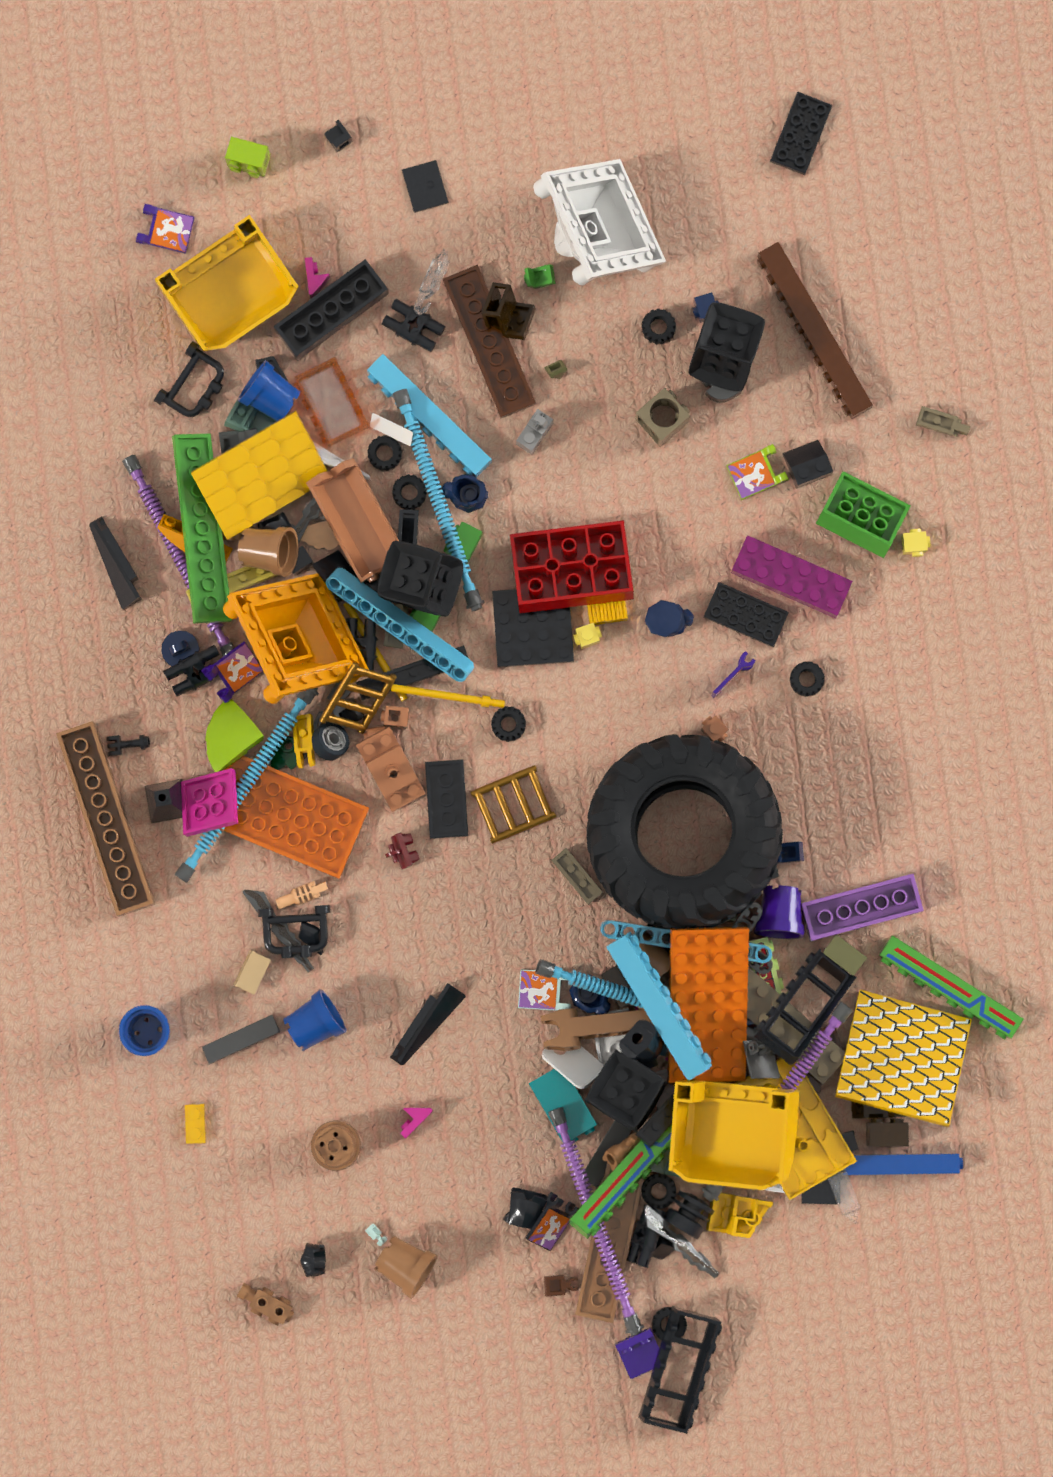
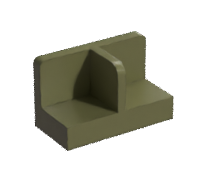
[823,934,867,976]

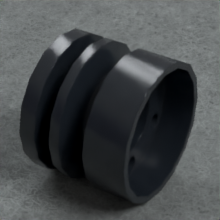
[664,1190,715,1240]

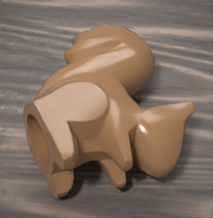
[602,1132,641,1171]

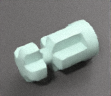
[365,1223,387,1246]

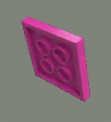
[181,768,238,837]

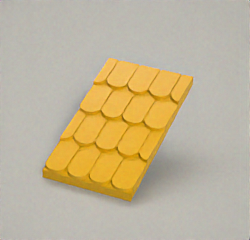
[191,410,328,540]
[735,1058,857,1200]

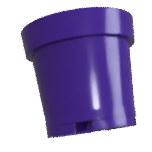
[754,885,804,939]

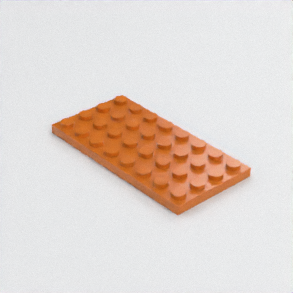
[220,756,369,879]
[668,927,749,1083]

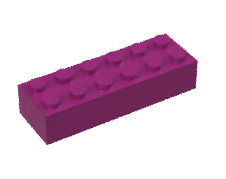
[731,535,853,619]

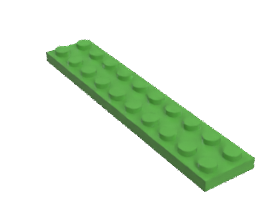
[172,434,232,624]

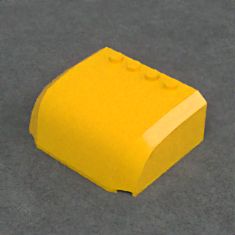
[155,215,299,351]
[669,1080,799,1190]

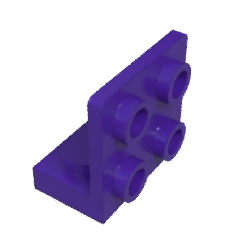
[614,1327,659,1379]

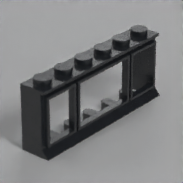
[754,949,857,1066]
[639,1305,722,1434]

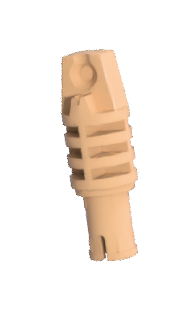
[275,881,328,910]

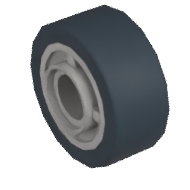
[311,722,350,761]

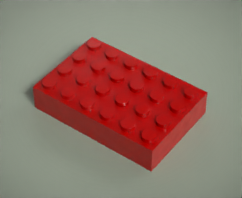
[510,520,634,613]

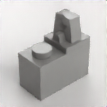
[516,409,553,455]

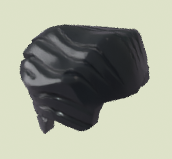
[258,512,292,529]
[300,1243,326,1278]

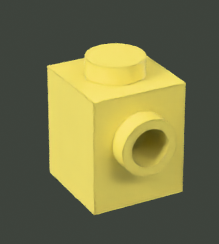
[901,529,931,557]
[573,623,602,650]

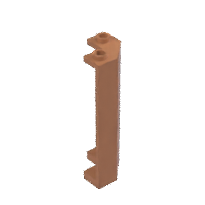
[306,458,399,583]

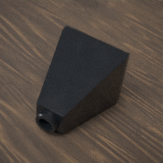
[145,779,183,824]

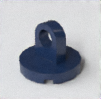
[161,631,200,666]

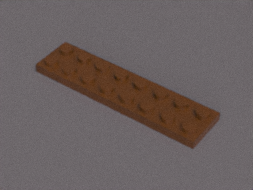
[443,265,536,418]

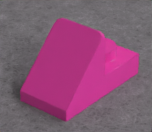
[305,257,330,299]
[400,1108,433,1139]

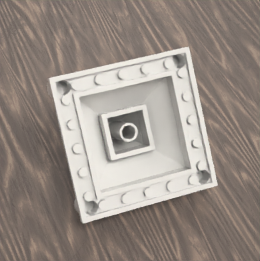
[533,159,666,286]

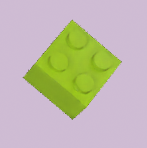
[225,136,270,178]

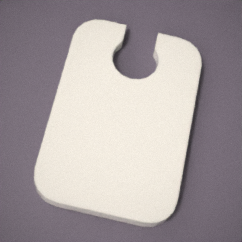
[542,1046,604,1089]

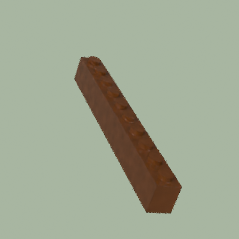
[757,242,873,419]

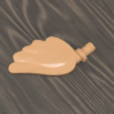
[296,521,339,550]

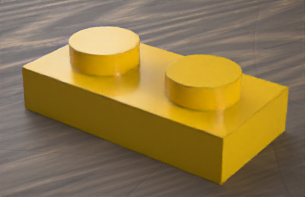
[185,1104,206,1144]

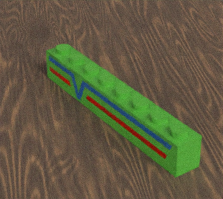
[878,935,1023,1040]
[570,1125,672,1239]

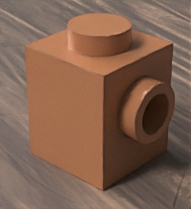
[701,716,729,742]

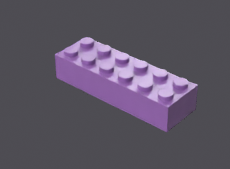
[801,874,924,941]

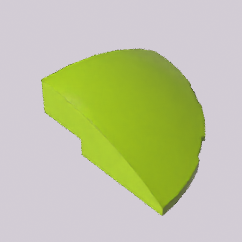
[206,699,264,772]

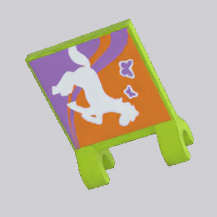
[726,444,789,500]

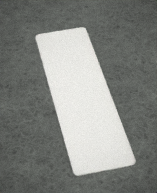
[370,413,413,446]

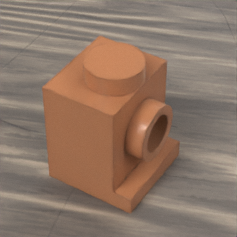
[381,706,409,729]

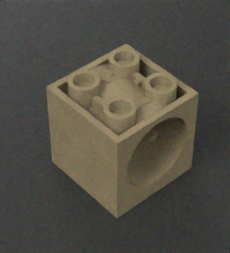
[635,388,690,447]

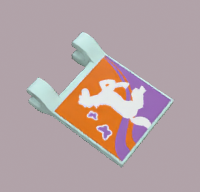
[518,970,571,1011]

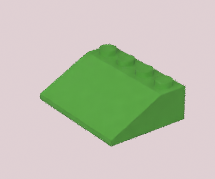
[816,471,911,558]

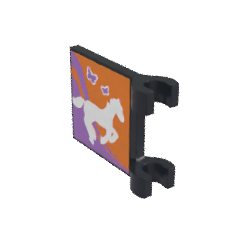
[525,1192,580,1251]

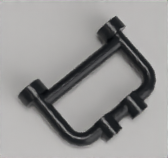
[154,341,224,417]
[258,905,330,958]

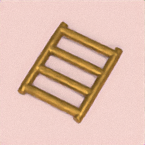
[319,662,397,734]
[470,765,557,844]

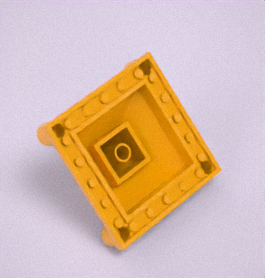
[223,573,369,704]

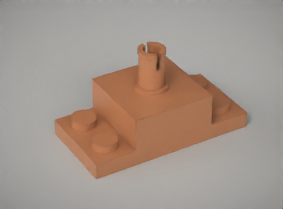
[355,726,426,812]

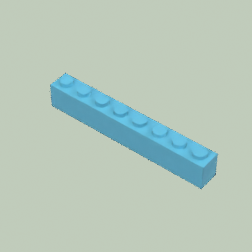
[367,354,492,478]
[606,932,712,1081]

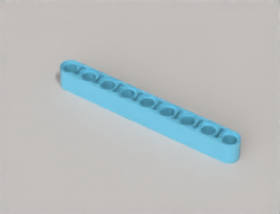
[326,568,474,682]
[600,920,772,963]

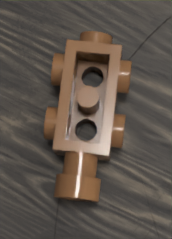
[237,1283,294,1326]

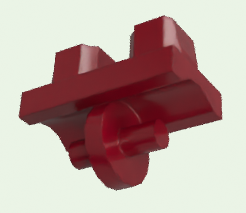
[385,832,419,870]

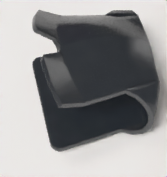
[619,1020,668,1068]
[503,1187,547,1229]

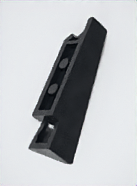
[89,516,141,609]
[390,983,465,1065]

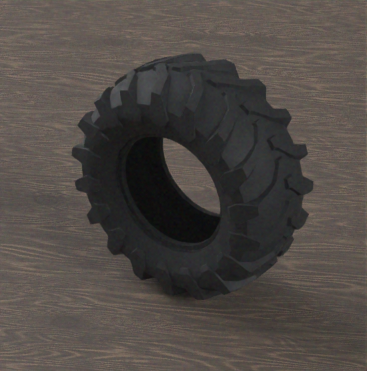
[586,734,783,929]

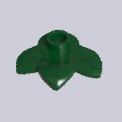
[263,736,297,770]

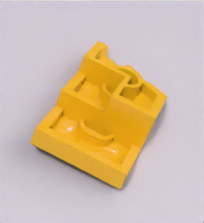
[706,1193,773,1238]

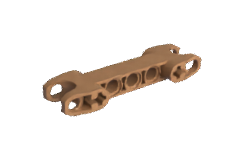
[541,1006,661,1051]

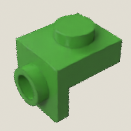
[524,264,556,289]

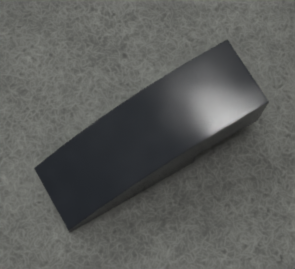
[398,509,419,545]

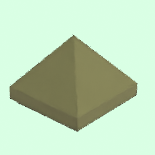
[544,360,567,379]

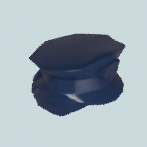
[441,475,488,513]
[645,600,694,637]
[569,974,610,1015]

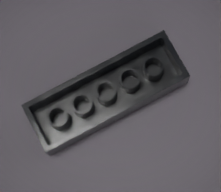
[274,259,389,361]

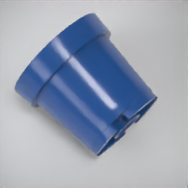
[238,360,300,421]
[283,989,347,1051]
[119,1005,170,1056]

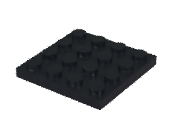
[492,589,574,667]

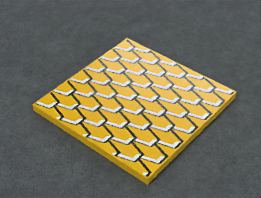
[835,990,972,1127]

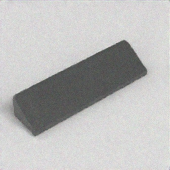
[202,1015,280,1064]
[583,1120,632,1187]

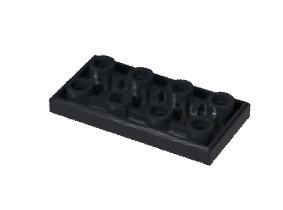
[770,91,833,175]
[703,582,789,648]

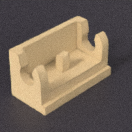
[233,950,271,994]

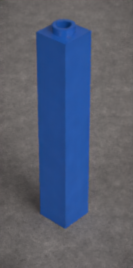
[841,1154,963,1175]

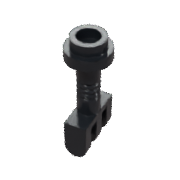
[107,735,150,756]

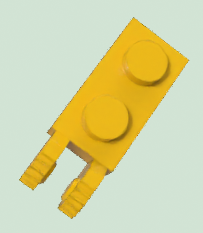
[293,713,315,769]

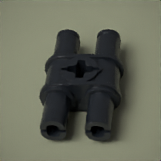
[382,299,446,352]
[346,618,378,677]
[163,645,220,697]
[627,1204,666,1268]

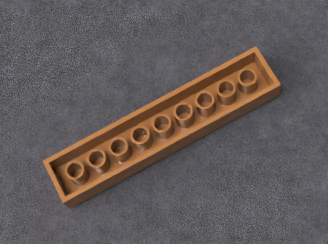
[56,721,155,917]

